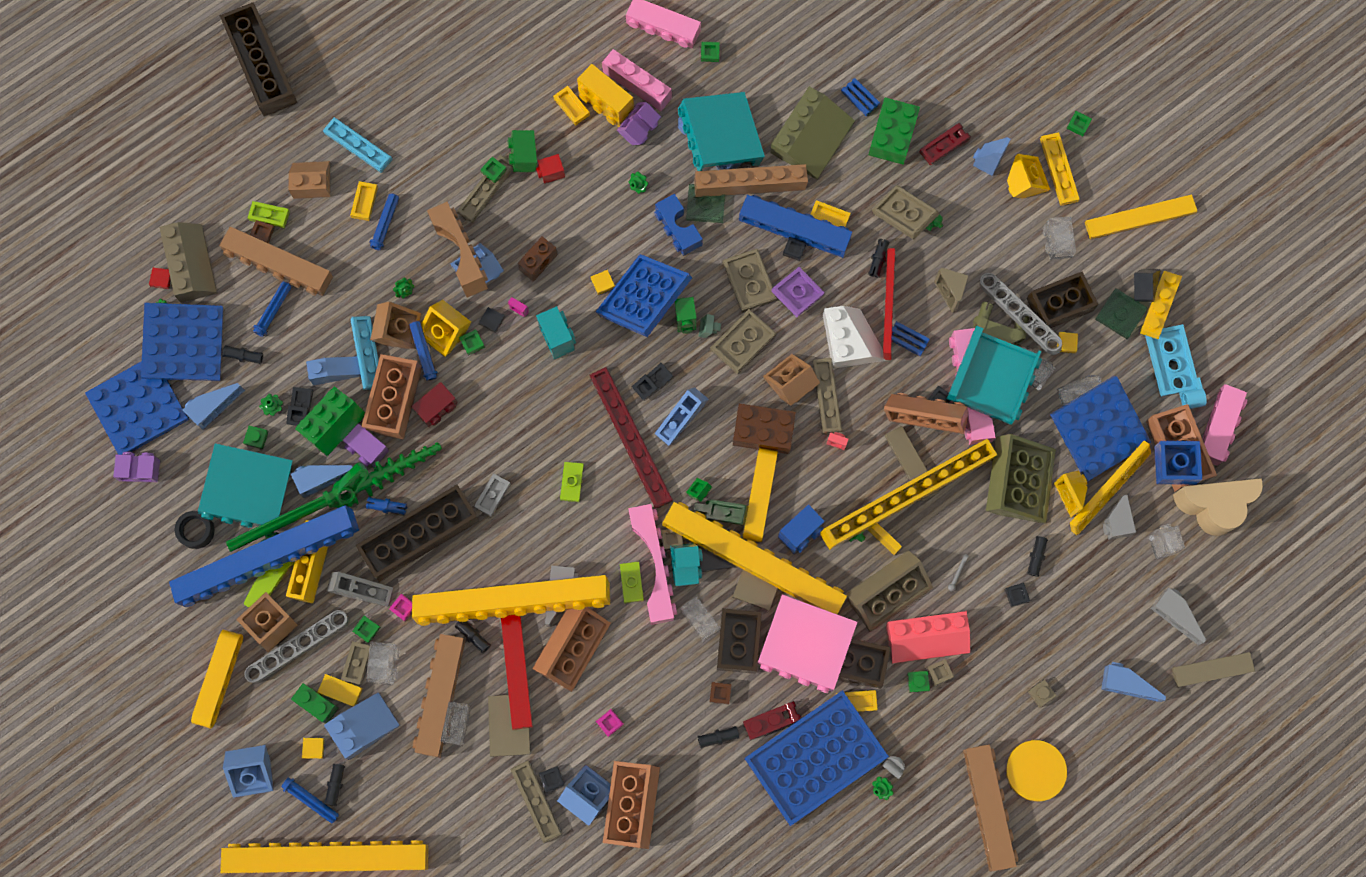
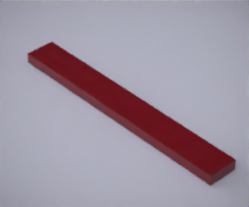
[589,367,673,509]

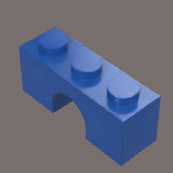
[654,194,703,256]

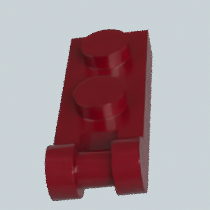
[919,123,971,166]
[743,701,801,741]

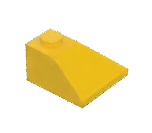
[1007,154,1050,199]
[1054,470,1087,518]

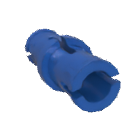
[366,497,407,515]

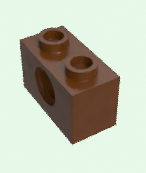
[517,236,558,282]

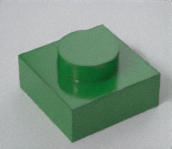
[701,42,720,62]
[1066,111,1092,137]
[480,157,507,183]
[459,329,485,356]
[243,426,269,450]
[686,478,712,502]
[352,616,381,643]
[907,671,930,693]

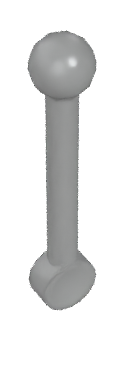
[948,554,969,591]

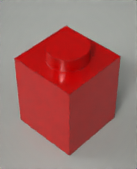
[536,154,565,184]

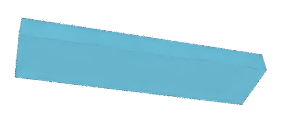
[323,117,392,173]
[350,316,379,390]

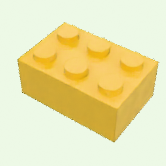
[577,64,634,127]

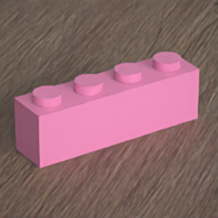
[626,0,701,49]
[602,49,672,111]
[1202,384,1247,466]

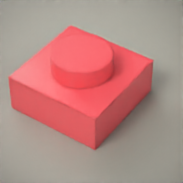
[826,432,848,450]

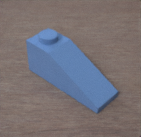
[973,137,1011,176]
[306,357,361,385]
[183,383,245,430]
[655,387,709,446]
[291,465,353,498]
[1101,662,1166,702]

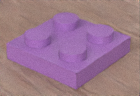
[771,267,825,317]

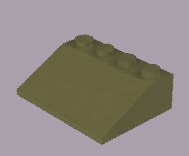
[770,86,855,180]
[986,434,1056,523]

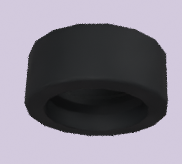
[174,511,215,549]

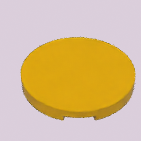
[1006,740,1067,801]

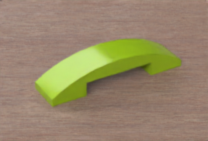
[244,561,295,607]

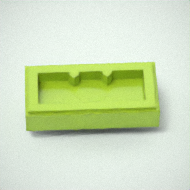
[560,462,584,502]
[620,562,644,603]

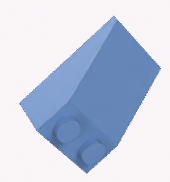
[324,693,400,760]

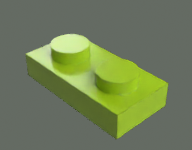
[247,201,290,228]

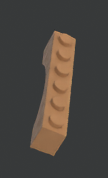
[427,202,488,298]

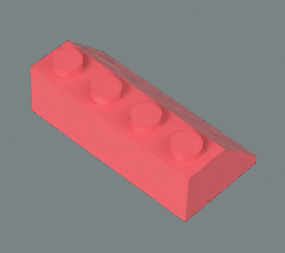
[886,611,970,664]

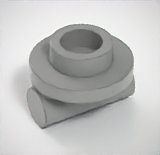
[882,756,905,779]

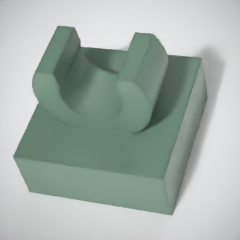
[699,314,721,338]

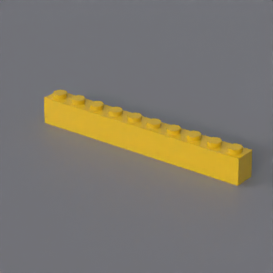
[820,439,997,550]
[662,502,847,614]
[412,575,610,626]
[220,840,428,873]

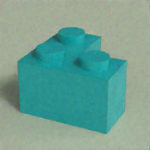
[670,543,703,586]

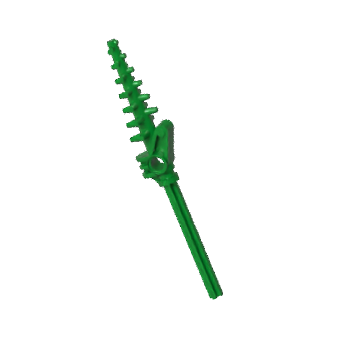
[226,442,442,552]

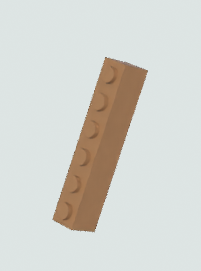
[694,164,808,197]
[219,227,333,296]
[413,634,466,758]
[963,744,1018,871]

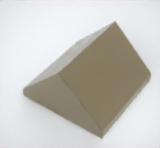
[934,268,968,313]

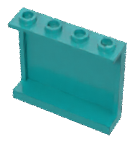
[678,92,765,171]
[947,326,1042,425]
[198,443,293,531]

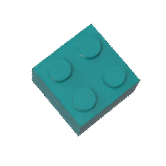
[536,306,576,359]

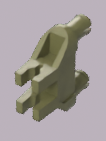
[973,302,1029,346]

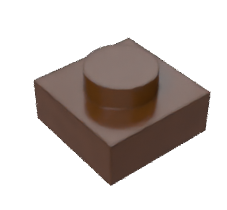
[250,220,275,244]
[709,682,731,705]

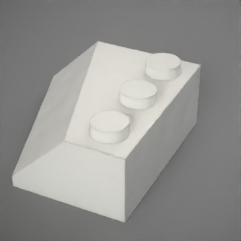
[823,306,888,369]

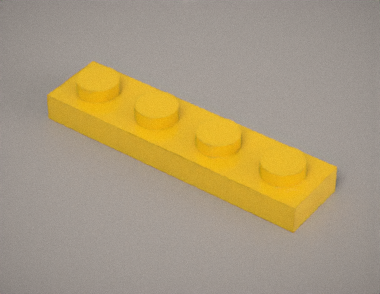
[1040,132,1080,206]
[1140,271,1182,339]

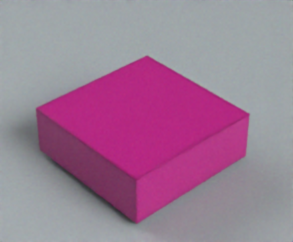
[508,297,529,317]
[389,594,412,621]
[596,709,624,737]

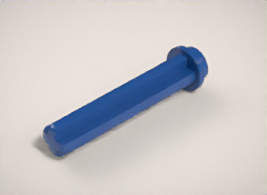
[369,193,399,250]
[253,281,291,337]
[409,321,438,381]
[281,777,339,823]

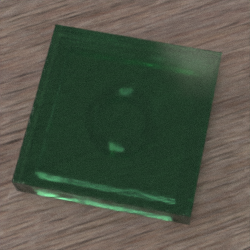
[686,184,725,223]
[1095,288,1148,339]

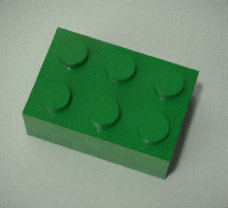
[868,97,920,165]
[295,386,365,457]

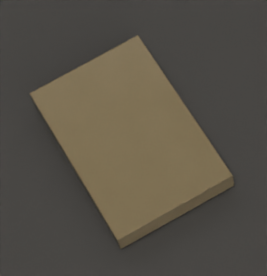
[872,185,939,240]
[722,248,777,312]
[710,309,777,375]
[732,544,789,611]
[488,695,531,757]

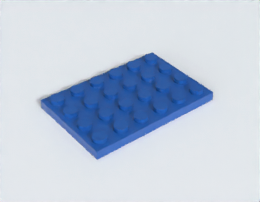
[744,690,889,826]

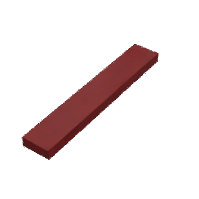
[883,248,896,360]
[501,615,533,730]

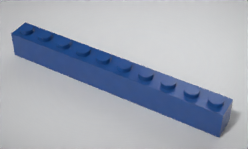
[169,505,359,607]

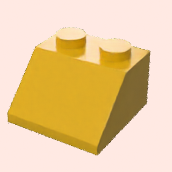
[421,300,471,357]

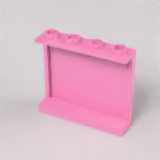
[757,595,857,693]

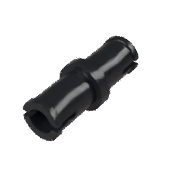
[868,239,890,278]
[222,345,263,365]
[1027,536,1048,577]
[455,621,491,654]
[697,726,739,749]
[324,764,345,806]

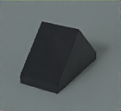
[1134,269,1161,302]

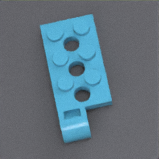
[1145,324,1207,409]

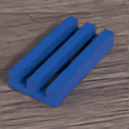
[841,78,880,116]
[892,321,930,356]

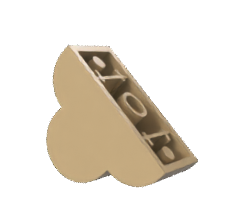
[1173,478,1263,536]

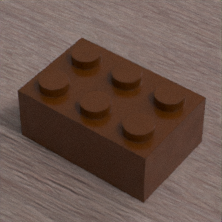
[732,403,796,454]

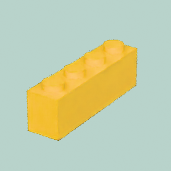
[286,520,328,604]

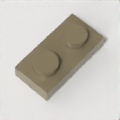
[341,641,372,685]

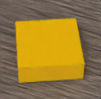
[590,270,615,295]
[1057,332,1078,353]
[302,738,325,759]

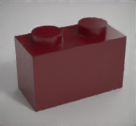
[411,382,458,427]

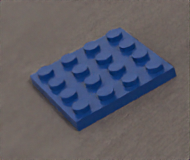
[596,254,692,337]
[141,303,223,381]
[85,361,189,455]
[1050,376,1151,481]

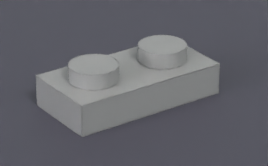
[474,473,511,517]

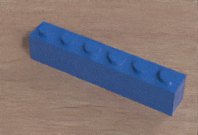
[739,195,852,258]

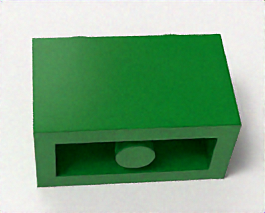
[507,130,537,172]
[674,297,697,334]
[291,683,339,724]

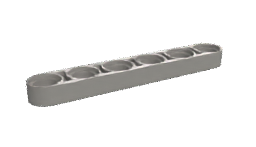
[980,273,1062,355]
[245,610,349,683]

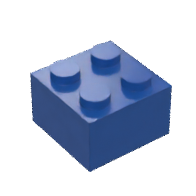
[1154,441,1202,485]
[778,504,825,554]

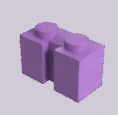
[617,102,661,145]
[343,423,389,468]
[113,452,160,482]

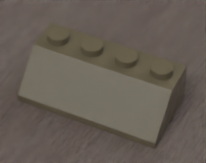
[159,222,217,303]
[845,550,933,632]

